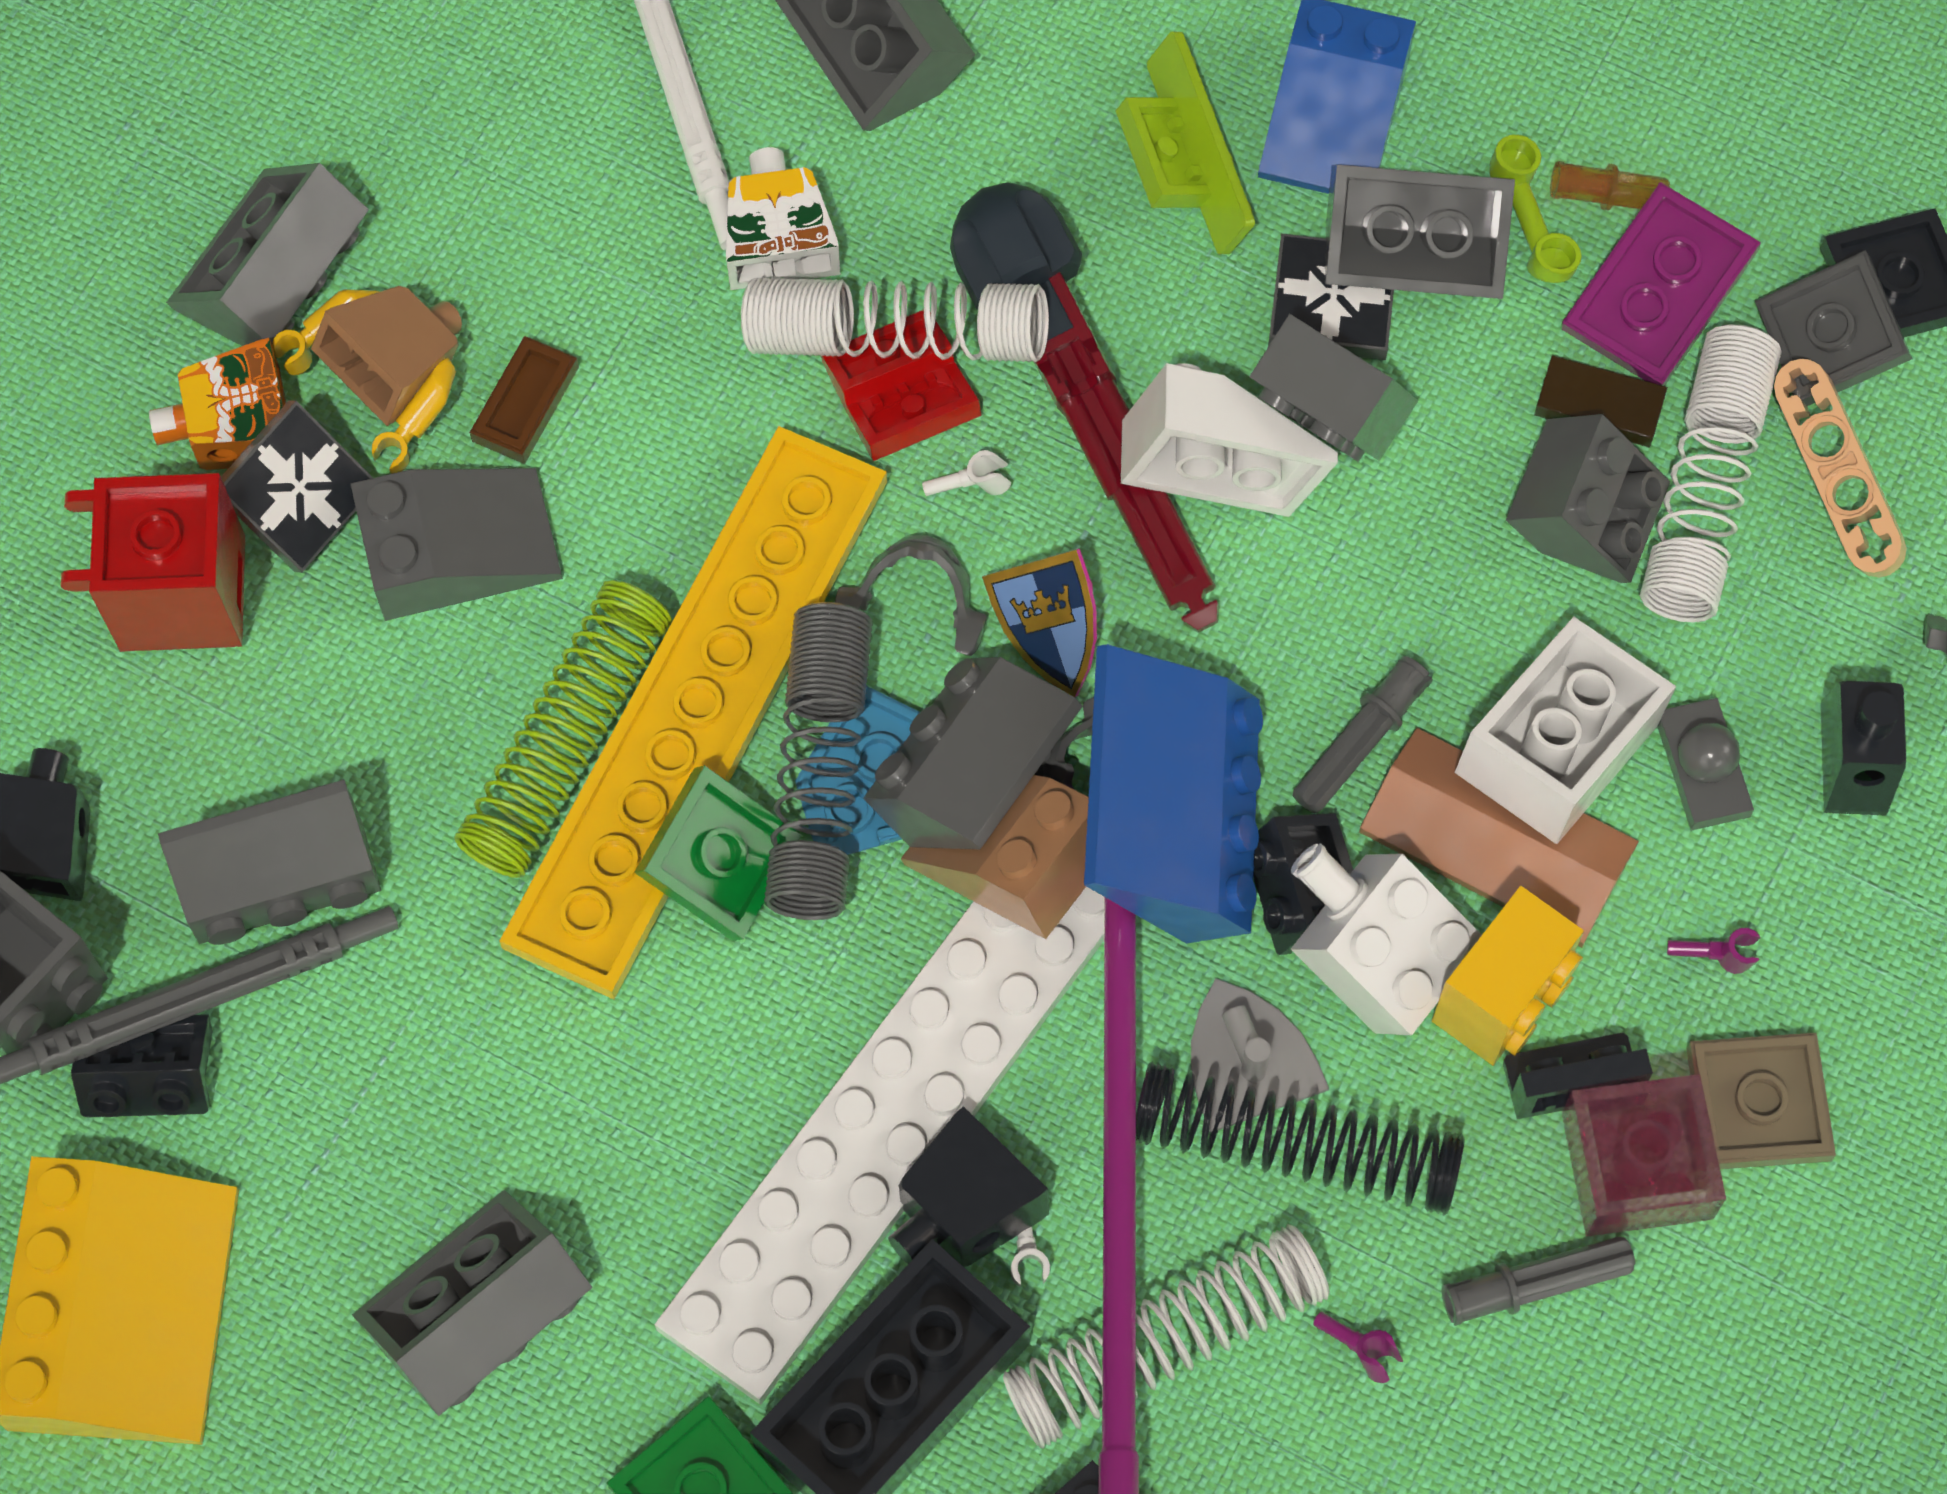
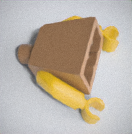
[272,286,462,474]

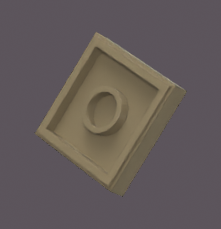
[1686,1033,1836,1171]

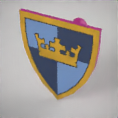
[982,548,1097,697]

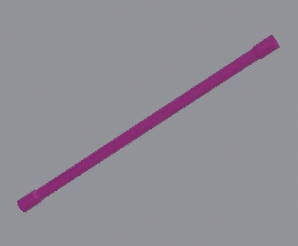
[1098,897,1139,1494]

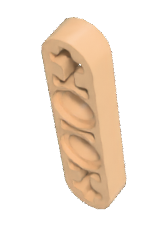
[1774,359,1907,578]

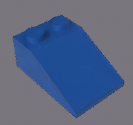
[1258,0,1416,194]

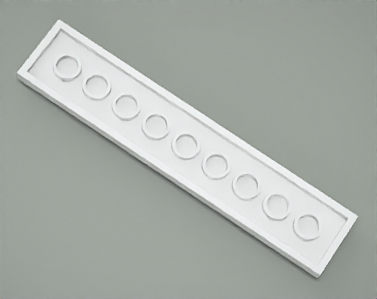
[654,887,1104,1405]

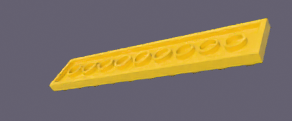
[499,426,887,1000]

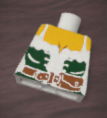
[726,147,841,290]

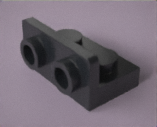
[1253,813,1353,955]
[71,1014,213,1117]
[1503,1033,1653,1119]

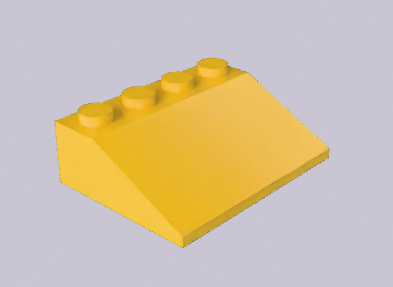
[0,1156,239,1445]

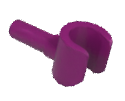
[1667,928,1760,974]
[1313,1312,1403,1383]

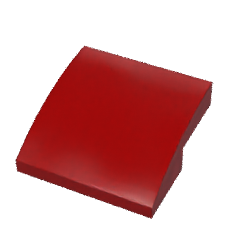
[821,310,982,461]

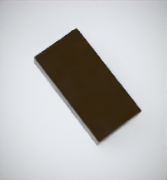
[1534,355,1668,448]

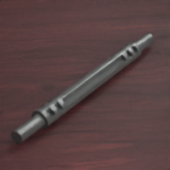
[0,906,398,1084]

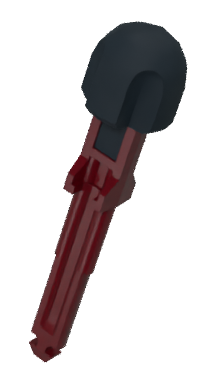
[950,182,1219,633]

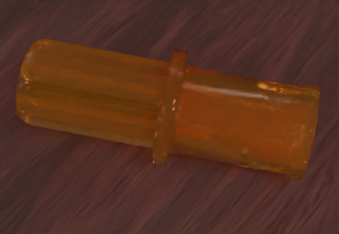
[1550,161,1670,211]

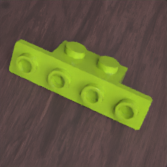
[1115,32,1255,254]

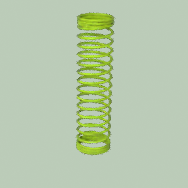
[454,580,672,878]

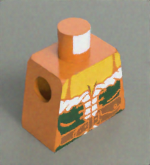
[149,338,286,470]

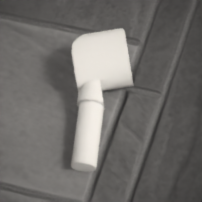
[922,450,1011,496]
[1010,1227,1050,1287]

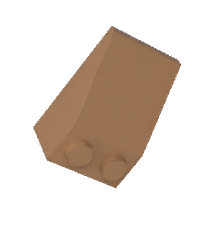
[901,775,1089,939]

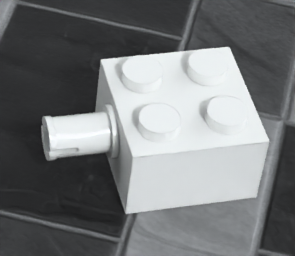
[1291,844,1482,1036]

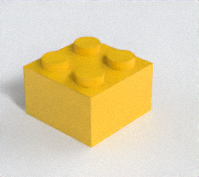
[1431,886,1584,1066]

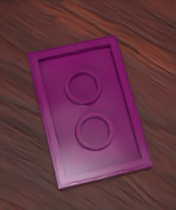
[1561,182,1761,387]

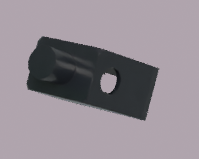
[1821,681,1906,816]
[0,748,90,902]
[888,1106,1049,1267]

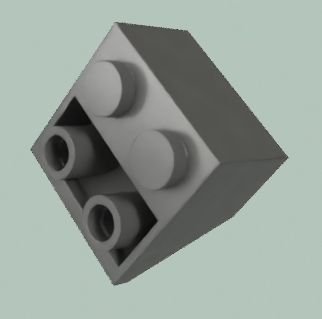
[1506,414,1670,583]

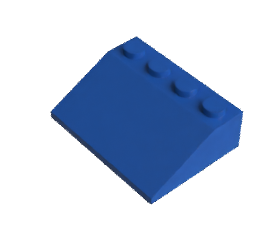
[1084,644,1263,944]

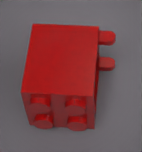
[61,473,245,652]

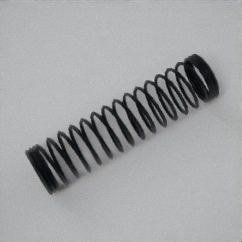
[1136,1061,1465,1215]

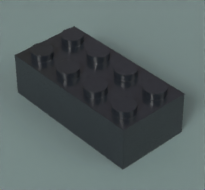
[750,1239,1030,1494]

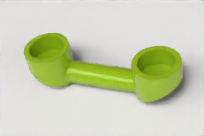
[1489,135,1581,283]

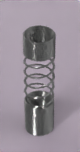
[764,602,873,920]

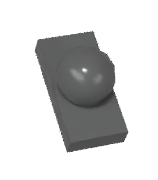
[1657,698,1754,831]

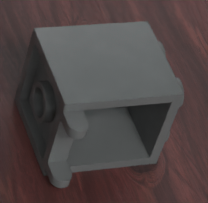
[0,871,108,1056]

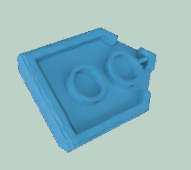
[795,686,920,855]

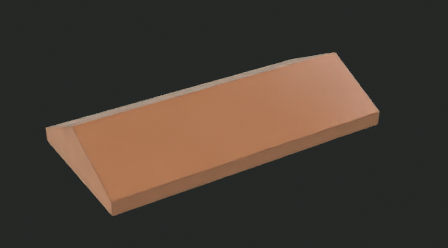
[1359,728,1639,948]

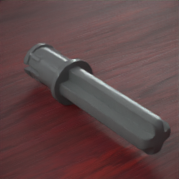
[1293,656,1433,814]
[1441,1237,1635,1326]

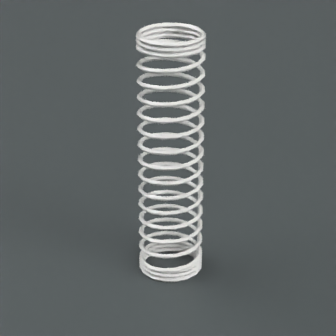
[1003,1224,1330,1449]

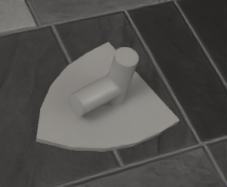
[1191,979,1329,1133]

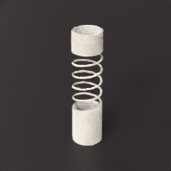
[741,277,1049,363]
[1639,324,1782,623]

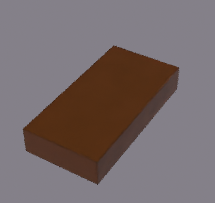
[469,336,579,464]

